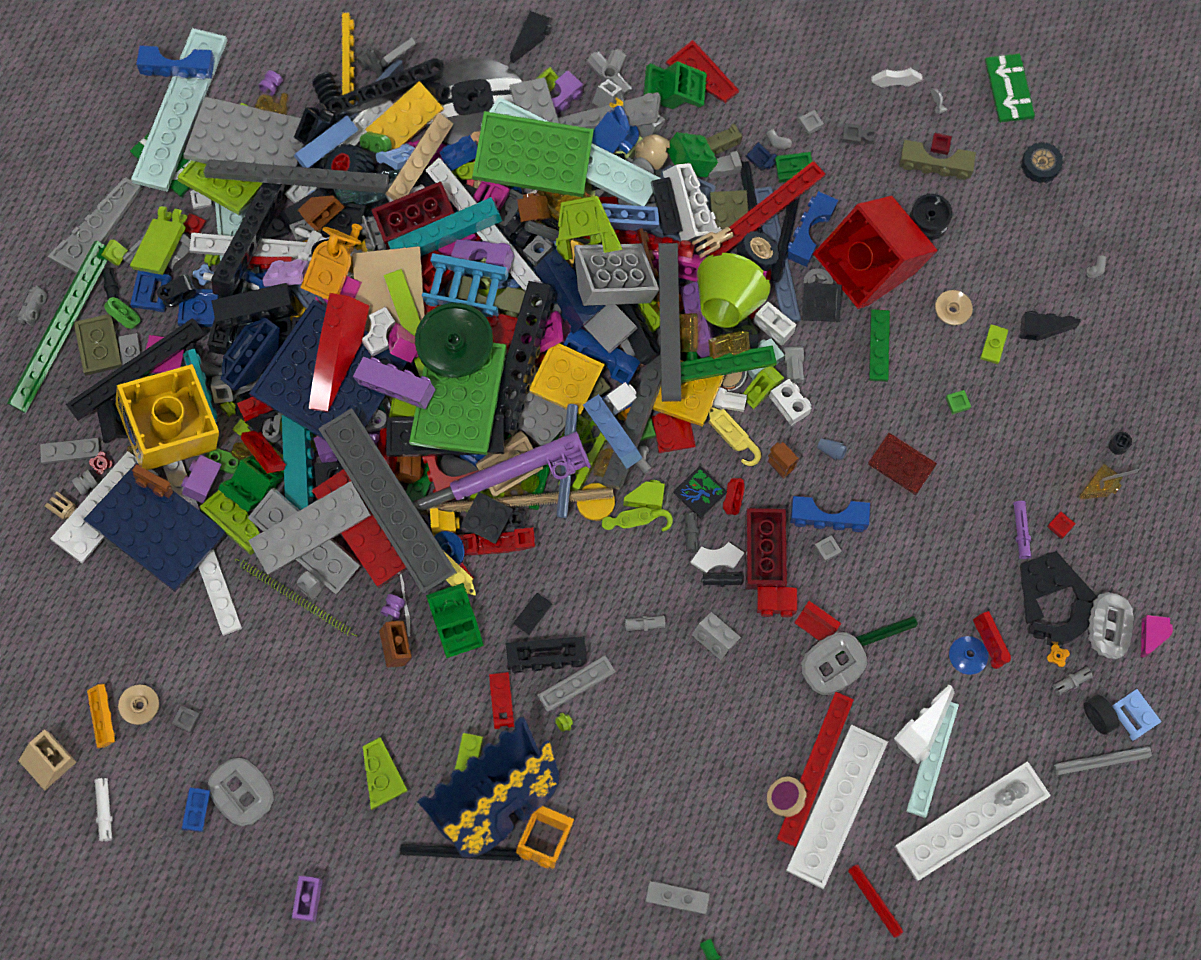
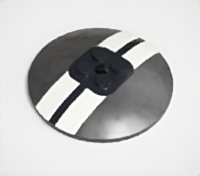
[425,58,522,147]

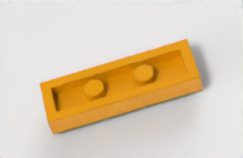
[87,684,115,748]

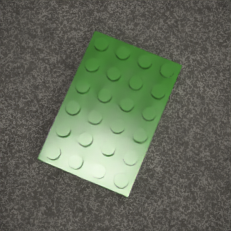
[472,111,594,197]
[409,343,507,455]

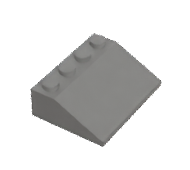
[574,244,659,306]

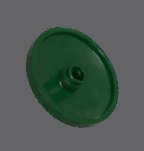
[415,303,493,378]

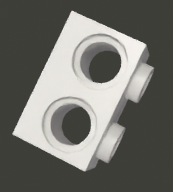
[754,302,796,346]
[769,379,811,426]
[603,382,637,416]

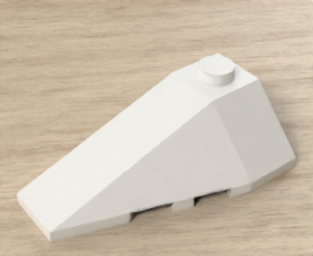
[894,685,955,764]

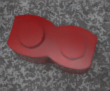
[757,587,797,618]

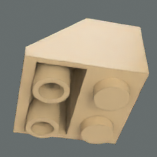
[19,729,76,790]

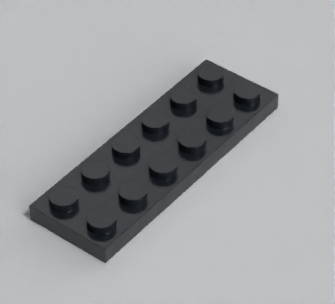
[386,414,504,457]

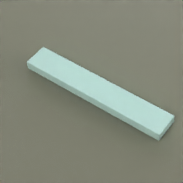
[906,702,959,818]

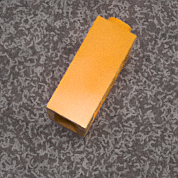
[516,806,574,869]

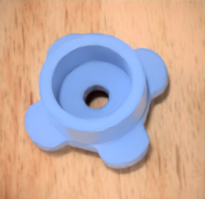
[192,264,214,285]

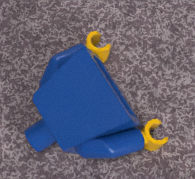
[592,97,634,154]

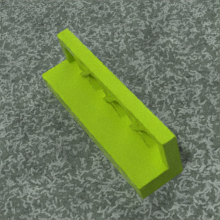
[558,420,607,492]

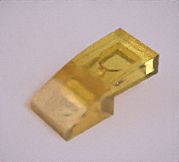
[708,331,750,359]

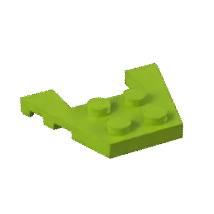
[556,196,622,260]

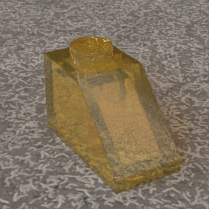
[1078,464,1123,500]

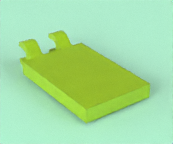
[130,206,187,275]

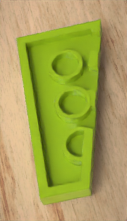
[199,490,260,555]

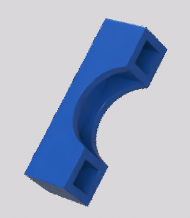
[136,46,215,79]
[787,191,838,267]
[563,329,640,385]
[790,496,870,532]

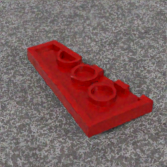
[666,40,739,103]

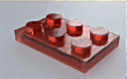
[868,433,937,495]

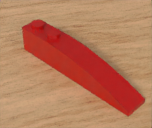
[309,293,370,412]

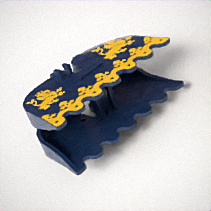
[417,716,559,858]

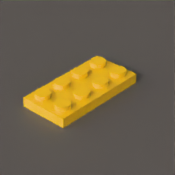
[365,81,444,150]

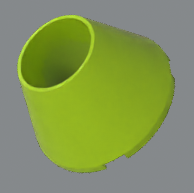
[697,253,770,328]

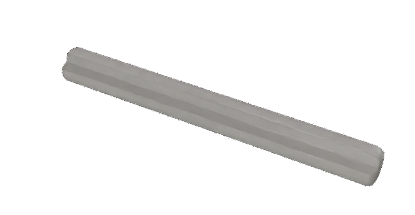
[1054,747,1152,775]

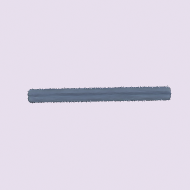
[557,404,578,518]

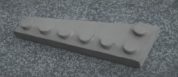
[558,92,660,129]
[48,177,142,274]

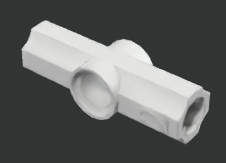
[712,388,747,412]

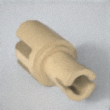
[692,227,733,258]
[45,491,76,520]

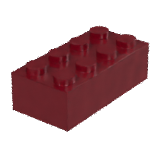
[372,181,454,250]
[745,508,787,590]

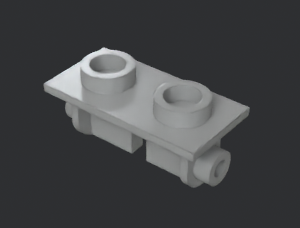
[360,216,386,251]
[17,286,48,327]

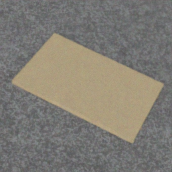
[352,247,425,339]

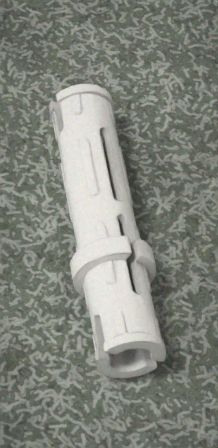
[94,778,113,841]

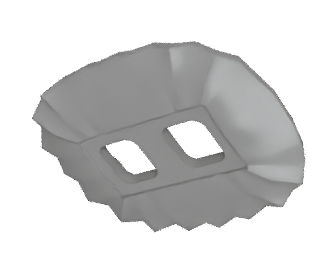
[1088,592,1134,660]
[801,632,867,695]
[208,758,274,827]

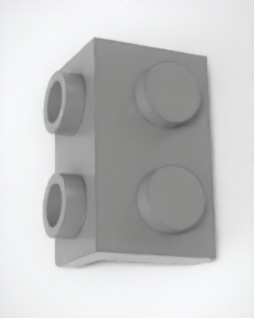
[692,612,741,660]

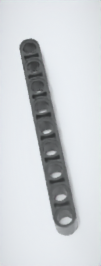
[658,243,681,402]

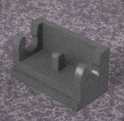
[495,189,523,231]

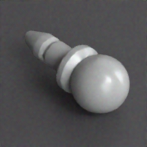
[994,782,1026,804]

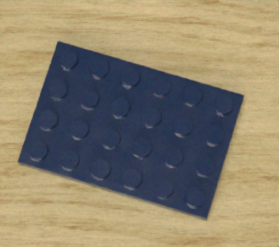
[84,462,226,592]

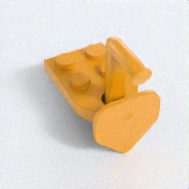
[300,224,363,300]

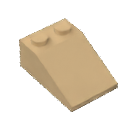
[475,431,543,497]

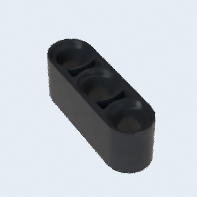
[280,188,330,229]

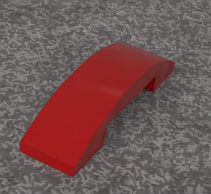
[457,527,535,555]

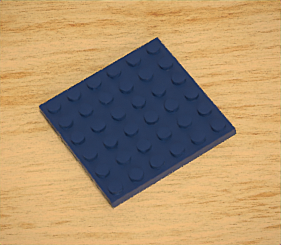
[249,300,409,441]

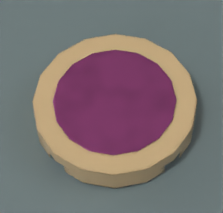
[767,777,807,817]

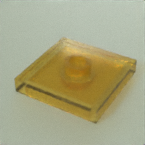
[679,313,698,352]

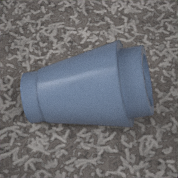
[817,438,847,460]

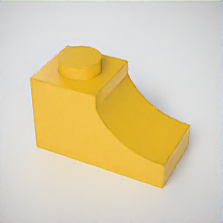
[430,508,460,536]

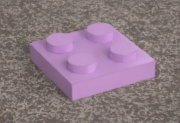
[263,259,309,286]

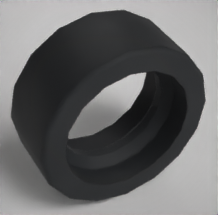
[1084,695,1120,735]

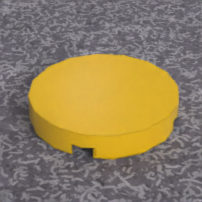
[577,483,615,521]

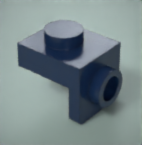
[745,142,777,171]

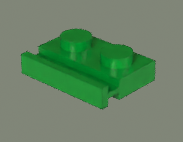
[774,152,812,183]

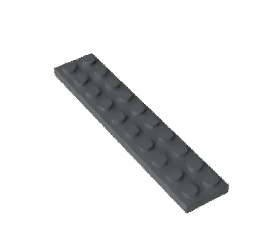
[318,408,457,594]

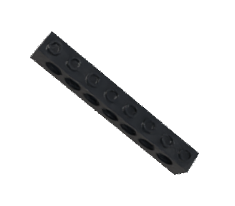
[211,183,286,297]
[495,281,556,436]

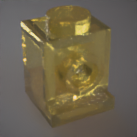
[593,448,614,477]

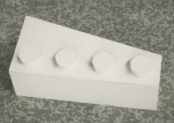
[663,163,721,242]

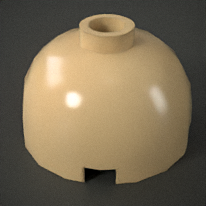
[635,134,670,170]

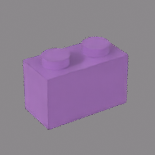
[181,455,222,503]
[292,876,322,922]

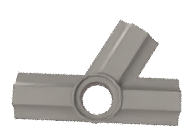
[587,49,633,99]

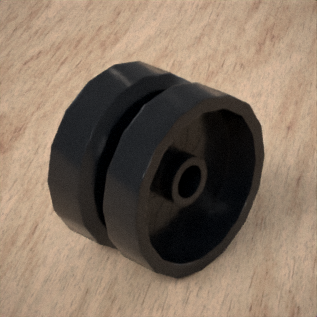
[909,193,952,241]

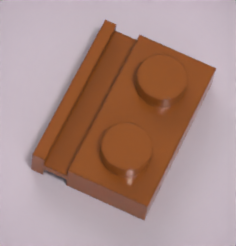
[132,464,173,498]

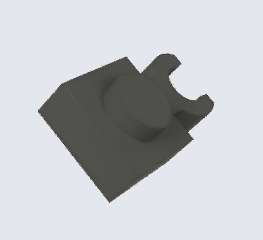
[842,123,875,145]

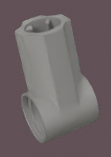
[783,346,804,383]

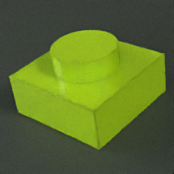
[102,239,128,266]

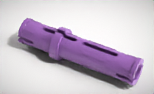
[1013,501,1032,559]

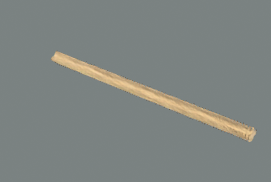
[420,488,614,515]

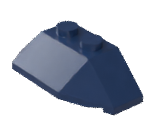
[220,317,280,390]

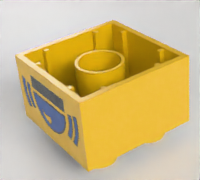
[116,364,219,470]

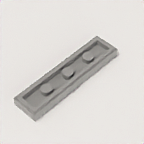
[537,655,615,713]

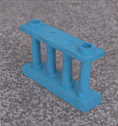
[422,253,508,317]

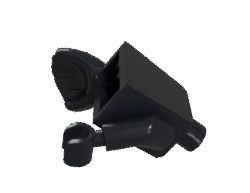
[293,103,334,169]

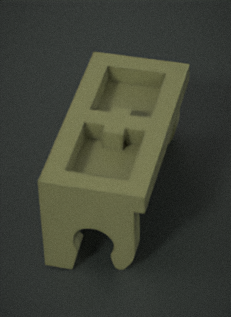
[704,124,742,155]

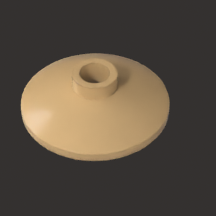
[935,290,973,325]
[118,685,159,725]

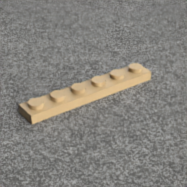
[385,113,453,200]

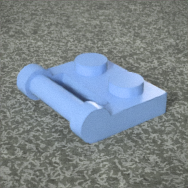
[376,143,415,170]
[1112,689,1161,741]

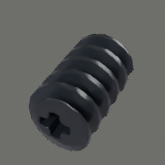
[312,72,340,109]

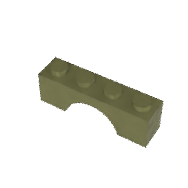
[899,140,976,180]
[448,275,526,318]

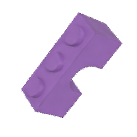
[551,71,583,115]
[451,239,514,273]

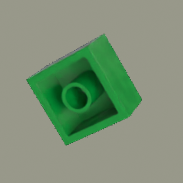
[666,132,718,178]

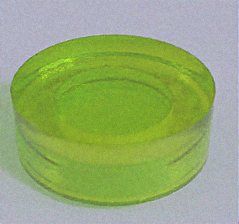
[521,474,539,493]

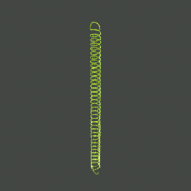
[235,559,357,637]

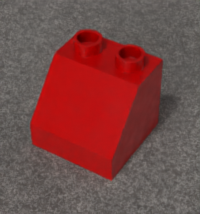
[813,196,938,309]

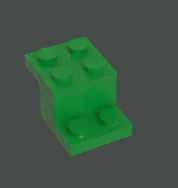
[644,61,706,109]
[218,455,284,512]
[426,583,484,658]

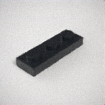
[650,177,683,236]

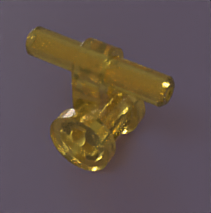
[254,93,288,115]

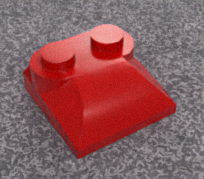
[651,413,696,454]

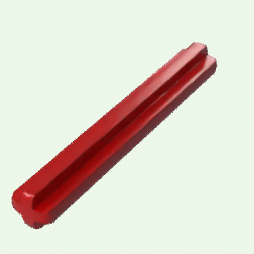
[848,864,903,938]

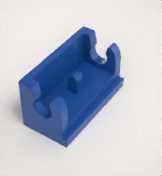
[181,788,210,833]

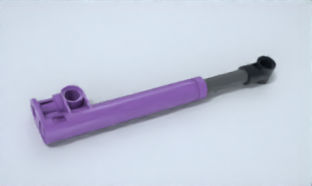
[412,432,591,512]

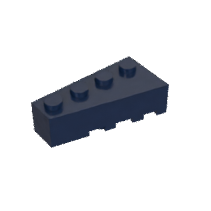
[534,249,606,334]

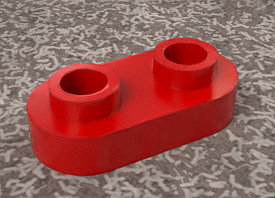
[723,478,745,515]

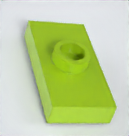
[980,324,1009,364]

